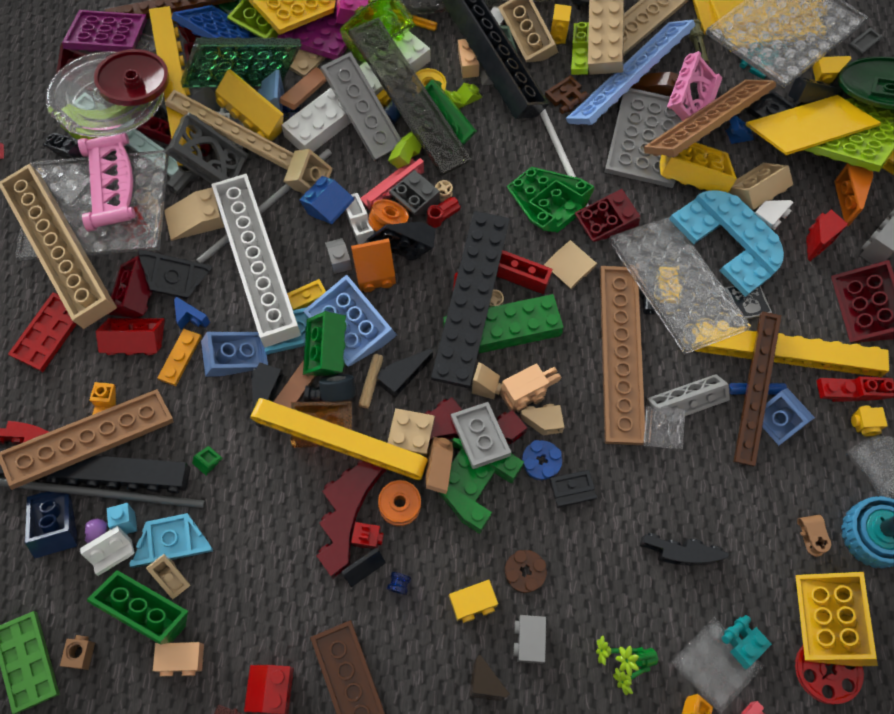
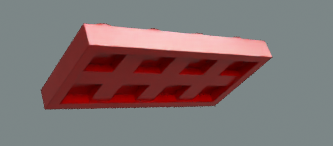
[8,292,77,373]

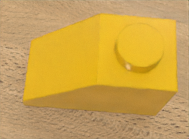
[812,56,851,83]

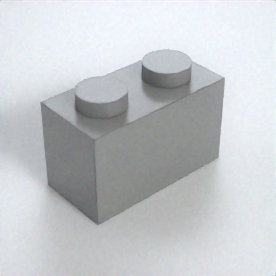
[513,615,546,664]

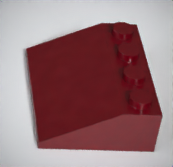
[831,260,894,343]

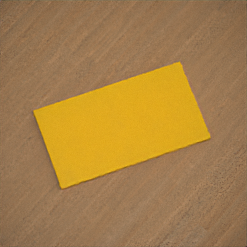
[746,95,881,155]

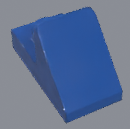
[726,115,755,144]
[174,297,210,330]

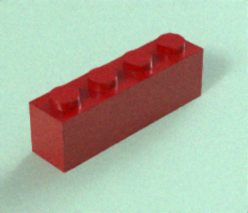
[497,250,553,294]

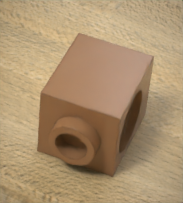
[60,635,95,670]

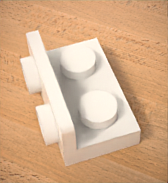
[80,526,135,576]

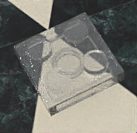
[643,406,685,449]

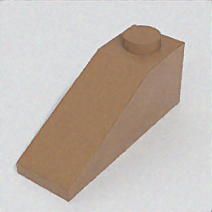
[425,436,453,494]

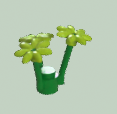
[596,636,658,695]

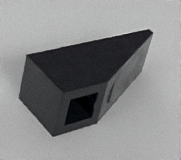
[43,133,89,168]

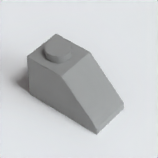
[325,238,352,274]

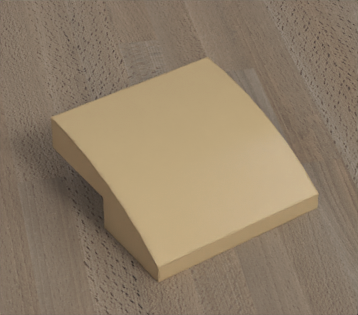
[544,240,597,289]

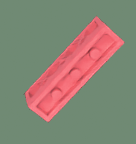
[360,158,424,212]

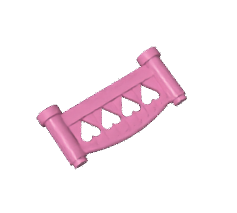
[78,132,136,232]

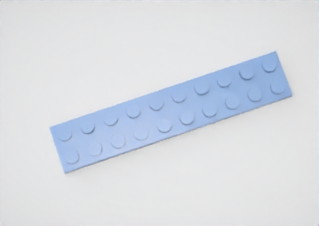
[566,20,696,125]

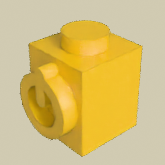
[851,406,888,436]

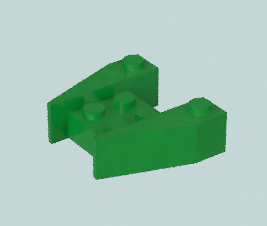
[438,438,524,534]

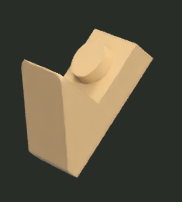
[146,554,190,599]

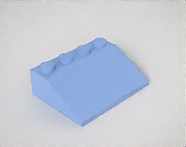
[303,275,397,367]

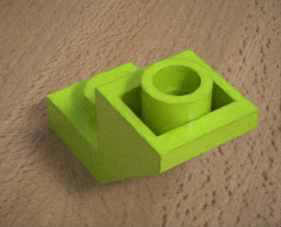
[445,83,482,109]

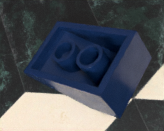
[25,491,78,559]

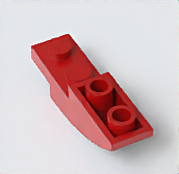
[816,376,894,402]
[0,421,49,445]

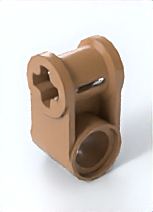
[797,515,831,557]

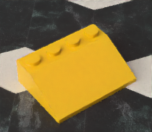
[659,142,737,193]
[796,572,878,666]

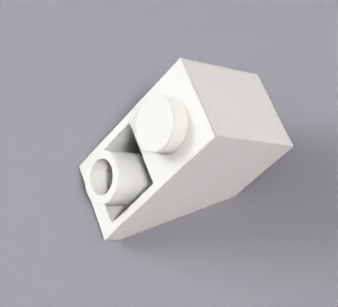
[755,200,793,230]

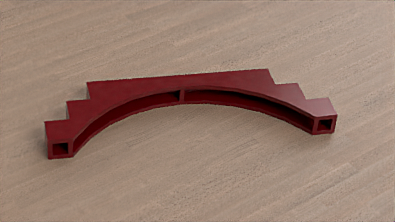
[316,397,527,579]

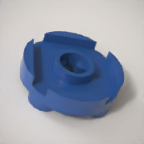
[522,440,562,480]

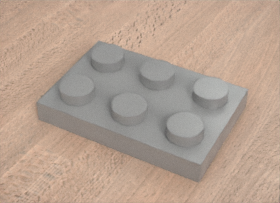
[451,402,511,469]

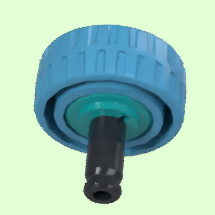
[841,496,894,569]

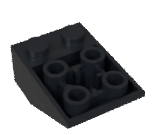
[367,222,436,260]

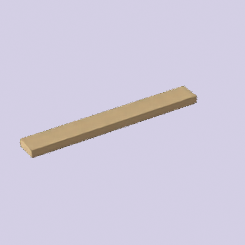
[165,90,294,170]

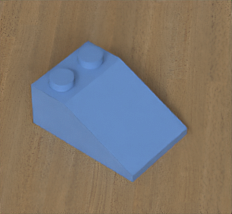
[201,332,268,377]

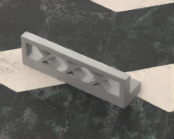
[647,374,730,425]

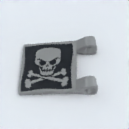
[712,286,772,325]

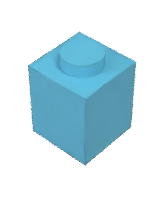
[107,503,137,534]

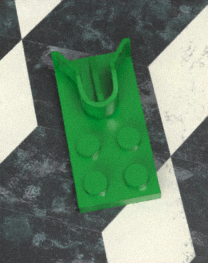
[409,79,477,156]

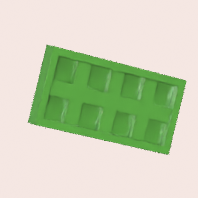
[0,611,60,714]

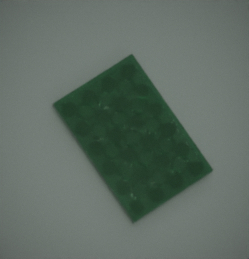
[180,37,302,88]

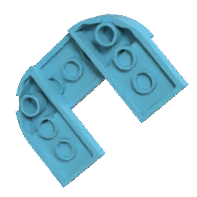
[669,190,784,297]

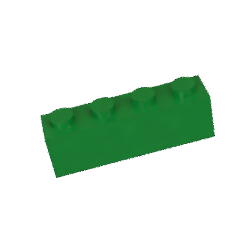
[87,570,188,645]

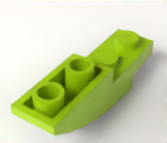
[571,22,589,75]

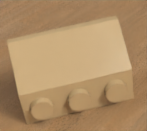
[729,163,793,210]

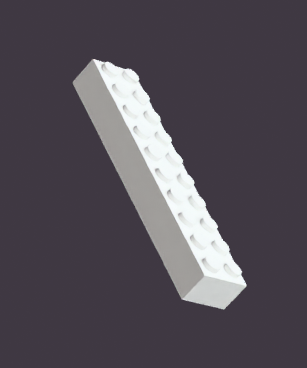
[282,30,431,152]
[211,173,301,348]

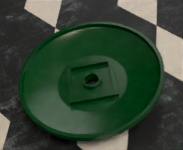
[838,57,894,110]

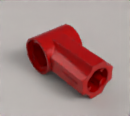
[427,197,461,228]

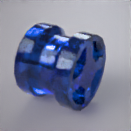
[387,572,411,595]

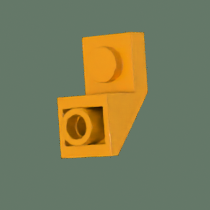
[90,382,116,415]

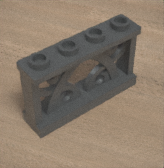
[164,113,248,184]

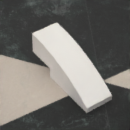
[345,193,374,244]

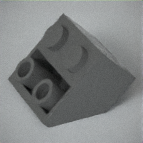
[389,170,440,215]

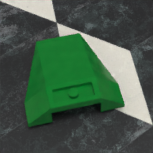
[507,167,594,232]

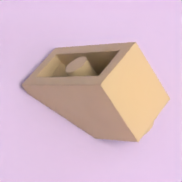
[472,362,502,400]

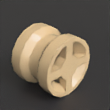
[435,180,453,202]

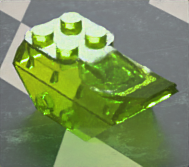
[340,0,416,62]

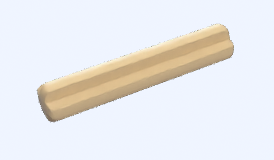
[359,354,383,408]

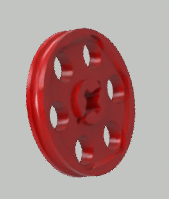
[795,645,864,704]

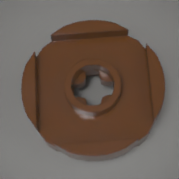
[505,550,547,593]

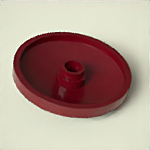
[94,49,169,106]

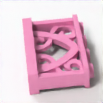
[667,51,722,121]

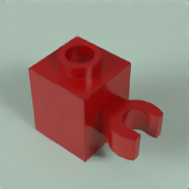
[351,522,384,550]

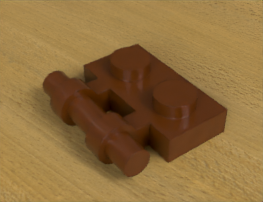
[545,75,589,114]

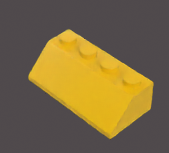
[215,69,284,141]

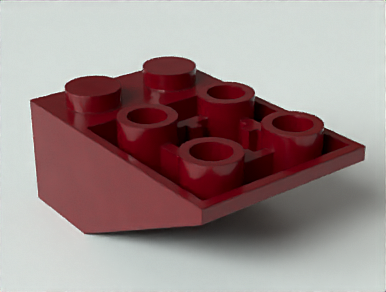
[575,189,641,242]

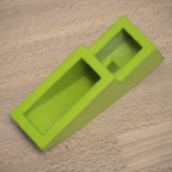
[388,125,428,169]

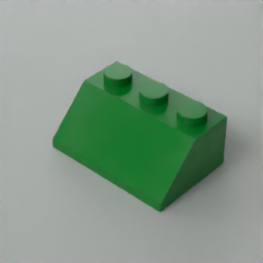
[303,311,347,376]

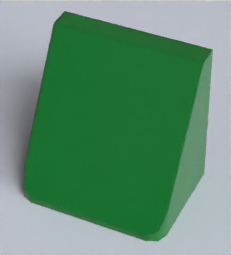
[192,446,223,476]

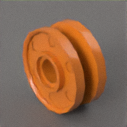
[368,199,409,232]
[378,480,421,526]

